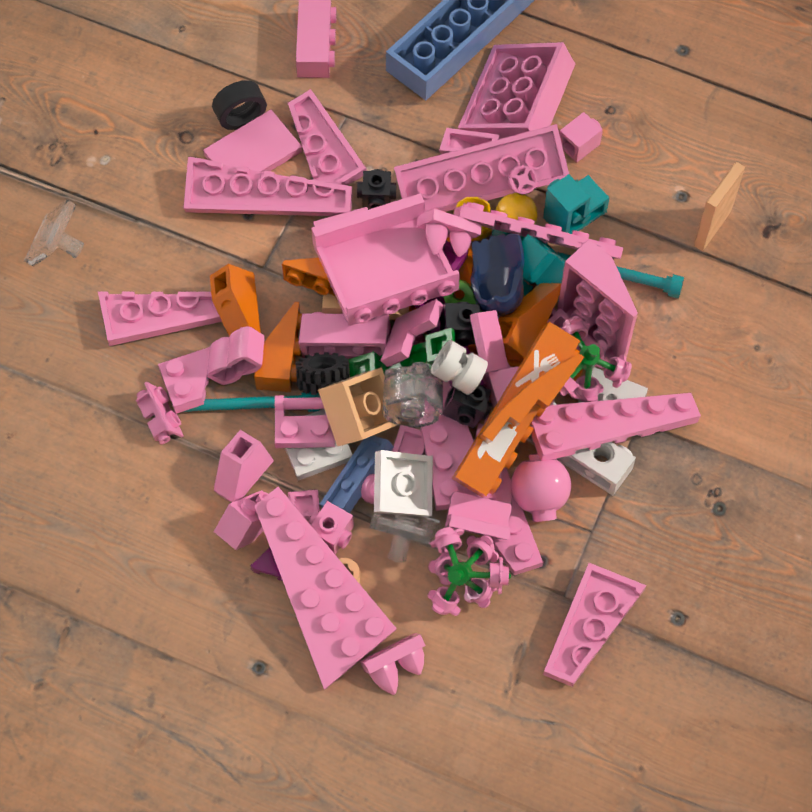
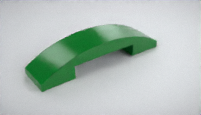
[349,328,455,384]

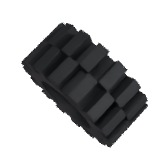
[296,352,349,395]

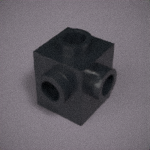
[357,169,397,210]
[440,302,480,346]
[442,385,492,428]

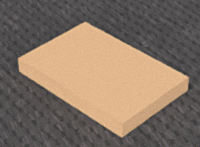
[694,162,745,251]

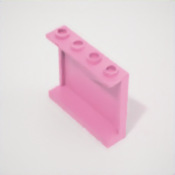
[311,194,459,326]

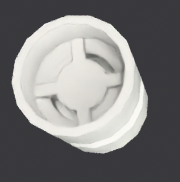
[431,340,488,395]

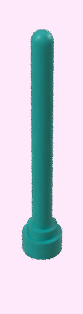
[556,251,684,299]
[184,392,320,412]

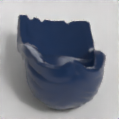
[470,234,524,317]

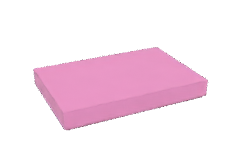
[203,110,302,172]

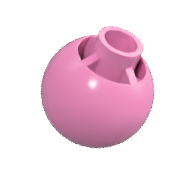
[511,453,571,522]

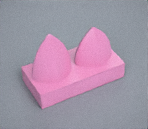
[417,209,482,257]
[360,633,426,695]

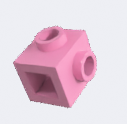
[308,501,354,555]

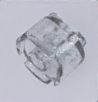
[382,362,443,428]

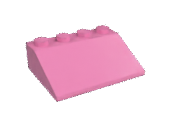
[458,42,575,139]
[557,239,638,361]

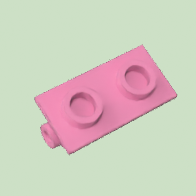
[136,382,184,444]

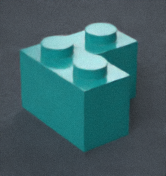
[543,174,610,234]
[522,234,566,302]

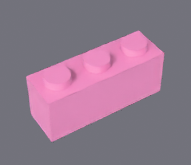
[296,0,336,78]
[299,312,392,359]

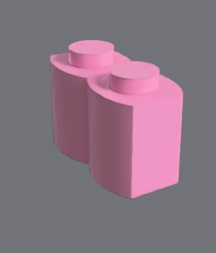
[207,327,265,385]

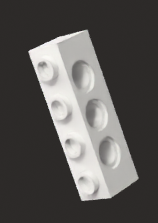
[527,402,636,496]

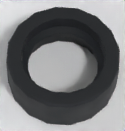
[212,80,267,130]

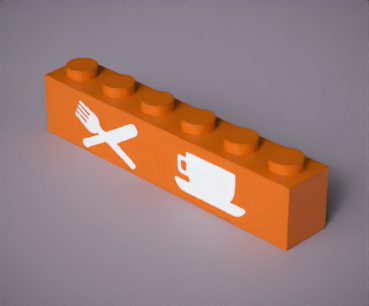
[451,322,580,498]

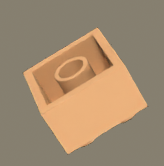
[318,367,401,446]

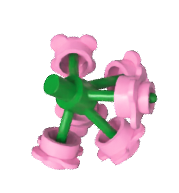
[558,316,631,402]
[428,527,511,616]

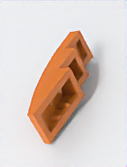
[478,353,584,444]

